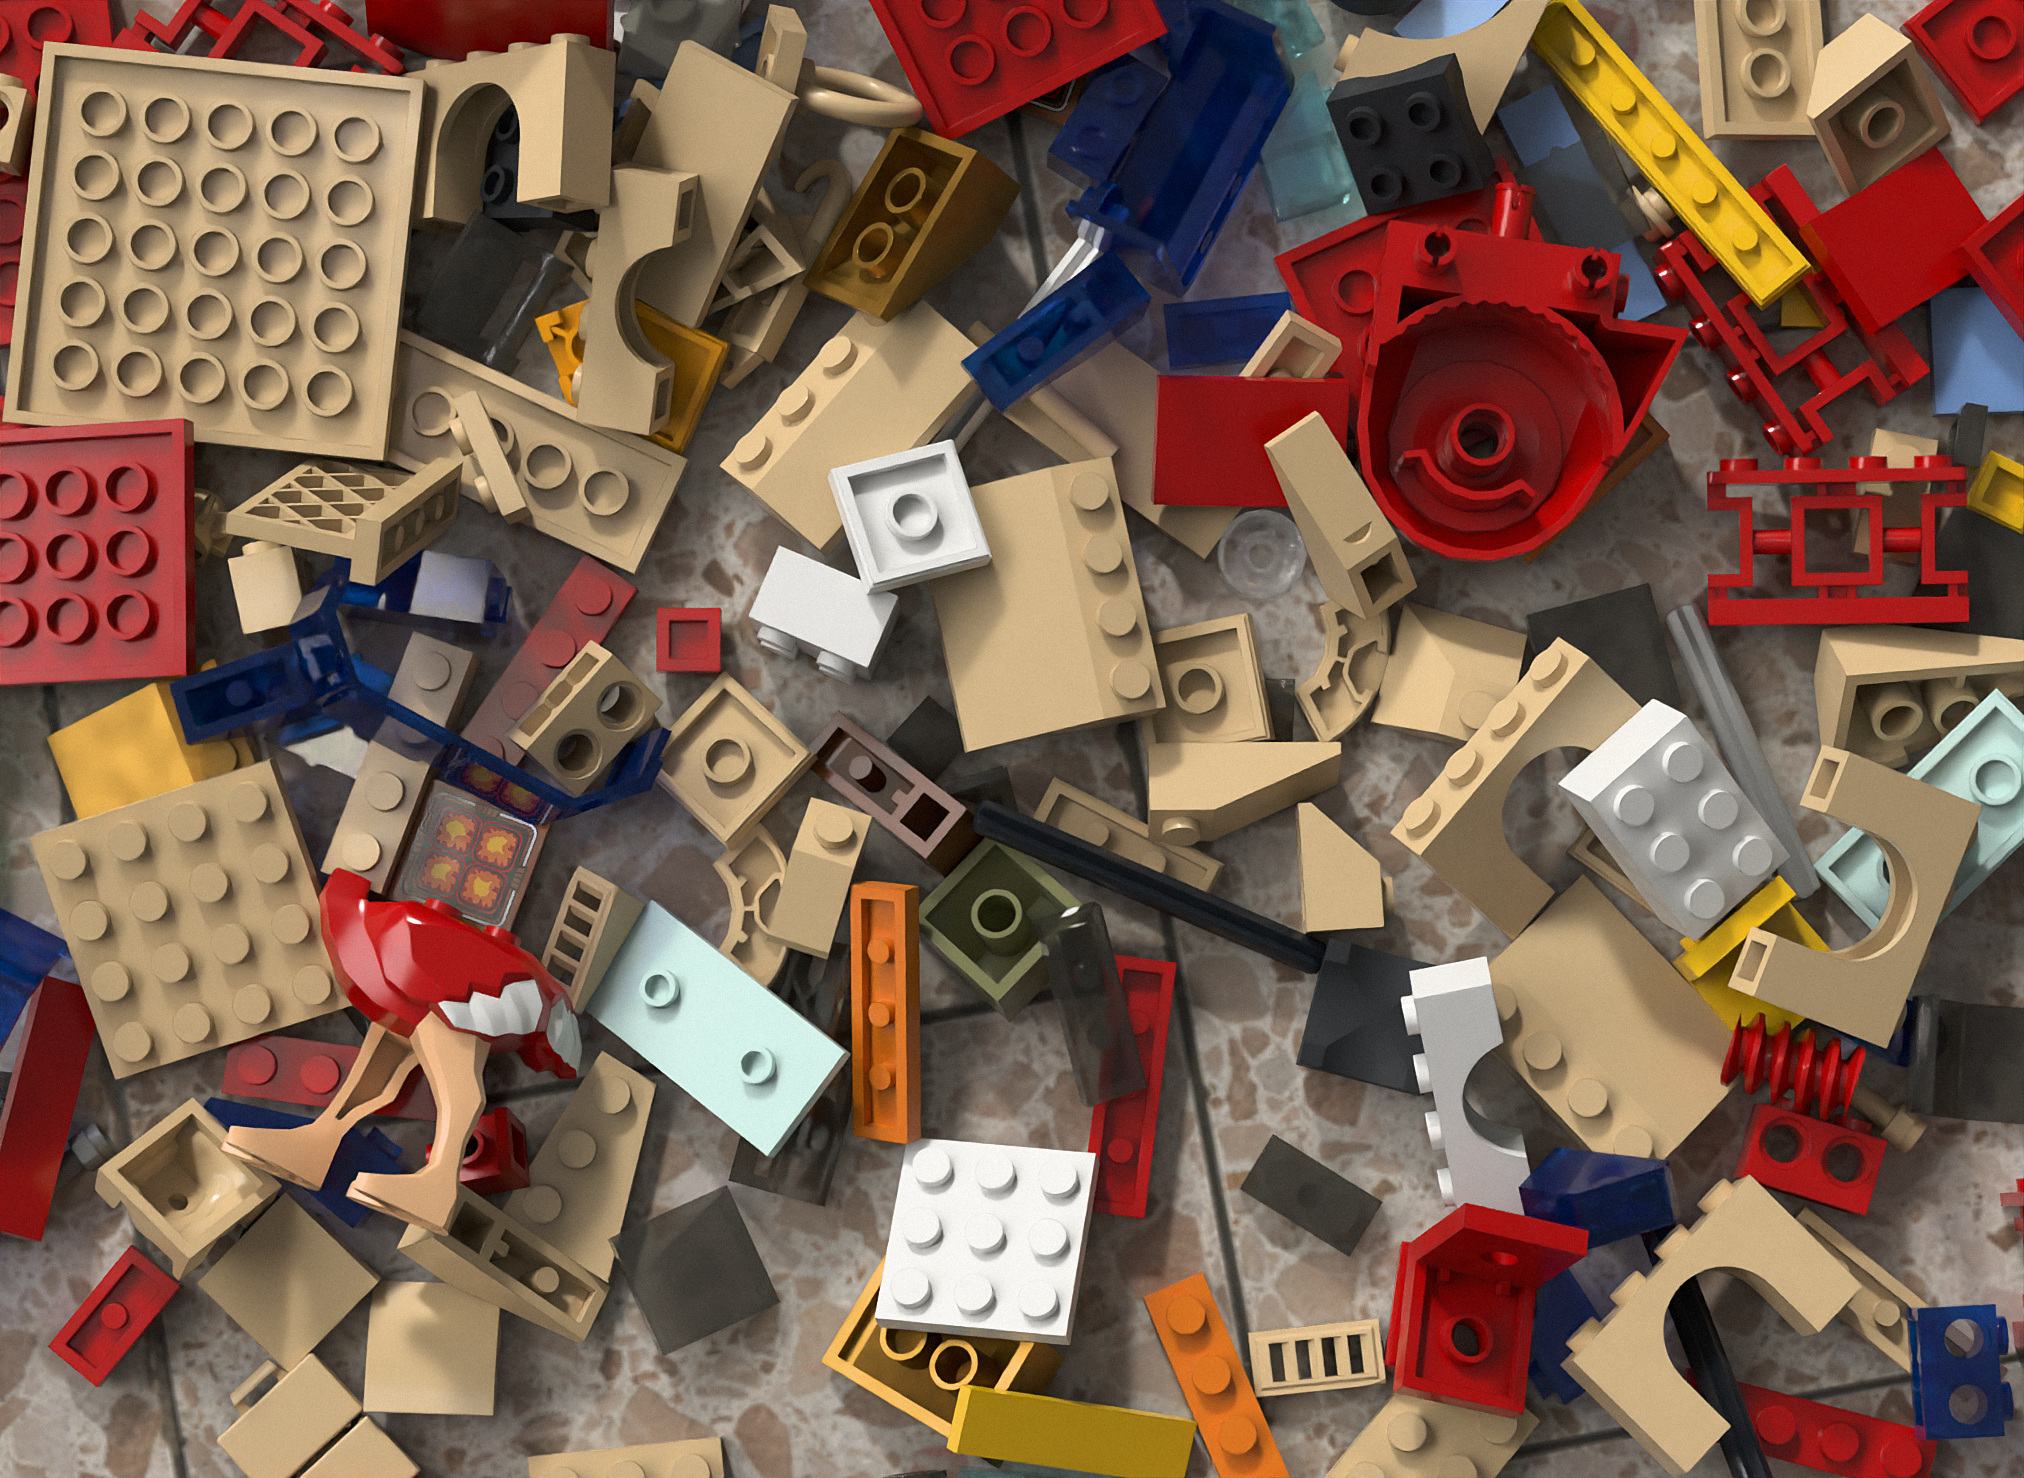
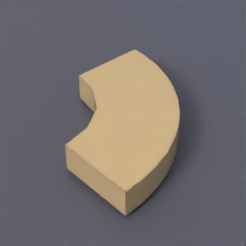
[1292,600,1391,742]
[713,822,792,990]

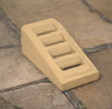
[541,865,646,1015]
[1247,1318,1386,1397]

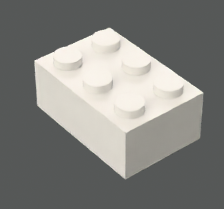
[1557,699,1790,941]

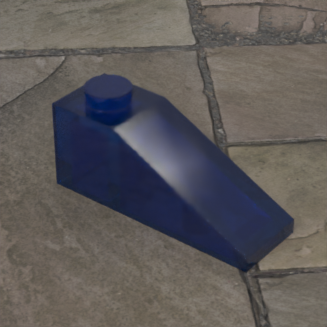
[960,248,1152,414]
[203,1097,410,1229]

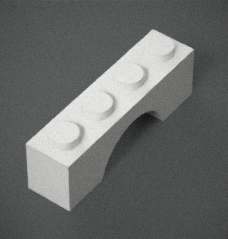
[1401,956,1538,1217]

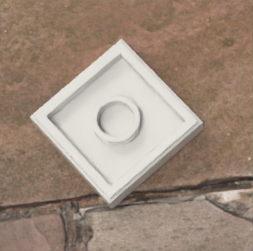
[827,439,992,596]

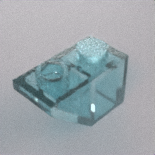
[1257,70,1355,224]

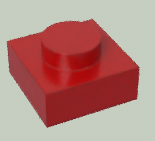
[656,608,722,674]

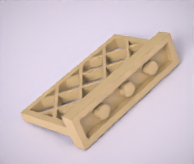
[225,455,463,586]

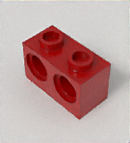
[1732,1097,1887,1216]

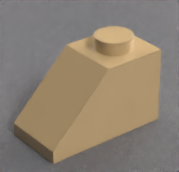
[766,797,873,960]
[1294,802,1394,935]

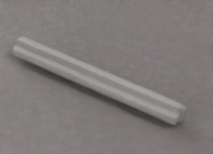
[1666,603,1821,902]

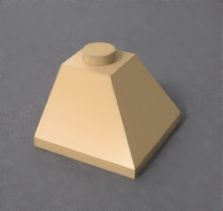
[1806,13,1952,199]
[1370,601,1527,749]

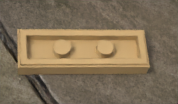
[1033,777,1225,893]

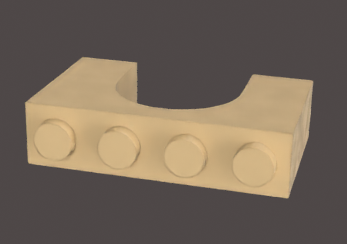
[401,33,616,235]
[1390,637,1642,941]
[1728,745,1983,1049]
[1560,1175,1863,1476]

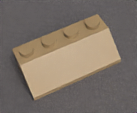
[720,298,997,557]

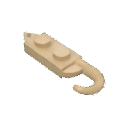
[717,159,852,390]

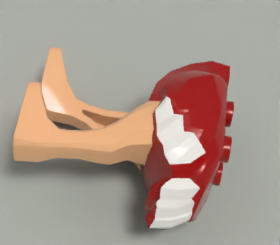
[220,867,582,1237]

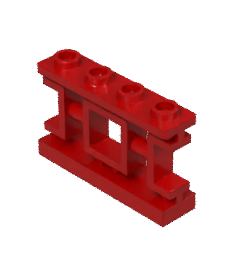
[110,0,408,77]
[1652,163,1931,458]
[1706,455,1969,626]

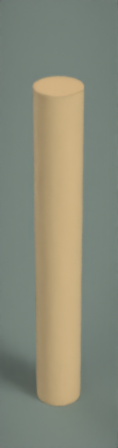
[964,320,1120,459]

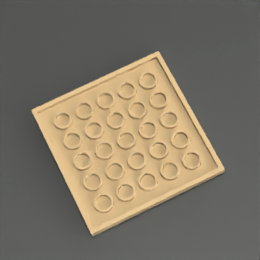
[2,41,428,463]

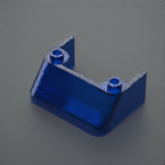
[1065,0,1295,298]

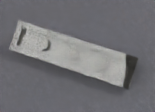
[728,941,853,1207]

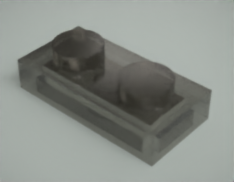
[1239,1134,1383,1257]

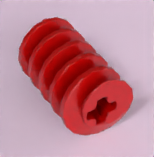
[1720,1011,1866,1120]

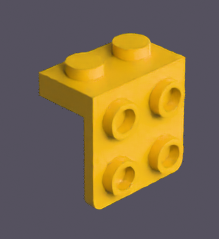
[1671,875,1831,1034]

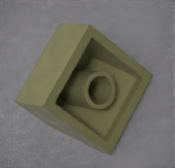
[919,837,1098,1023]

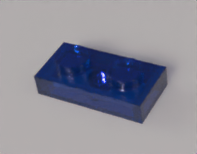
[1162,291,1291,371]

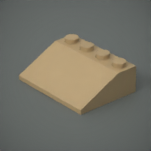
[928,456,1166,753]
[1488,874,1745,1192]

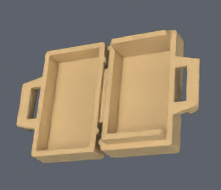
[217,1353,422,1478]

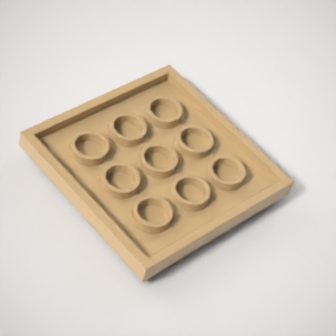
[29,757,352,1080]

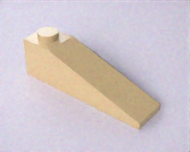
[1813,624,2024,769]

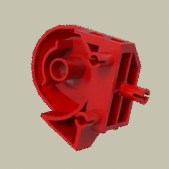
[1356,183,1690,563]

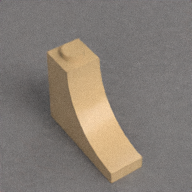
[1333,0,1550,137]

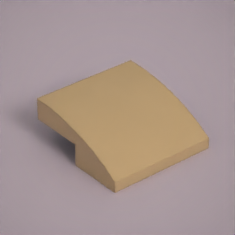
[363,1281,503,1416]

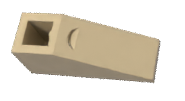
[1264,411,1417,621]

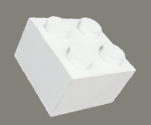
[748,545,901,685]

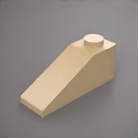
[1147,742,1341,846]
[397,1183,611,1343]

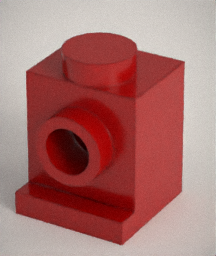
[426,1107,530,1196]

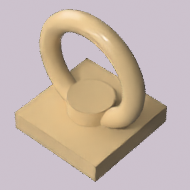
[754,4,923,159]

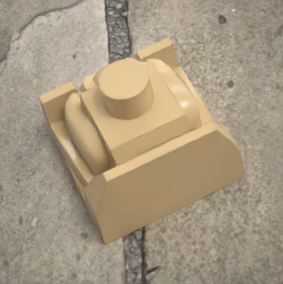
[95,1097,282,1281]

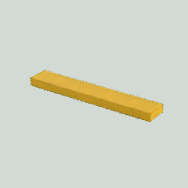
[1528,0,1812,311]

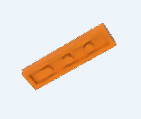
[850,880,921,1144]
[1142,1272,1290,1478]

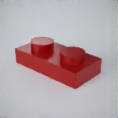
[47,1245,184,1387]

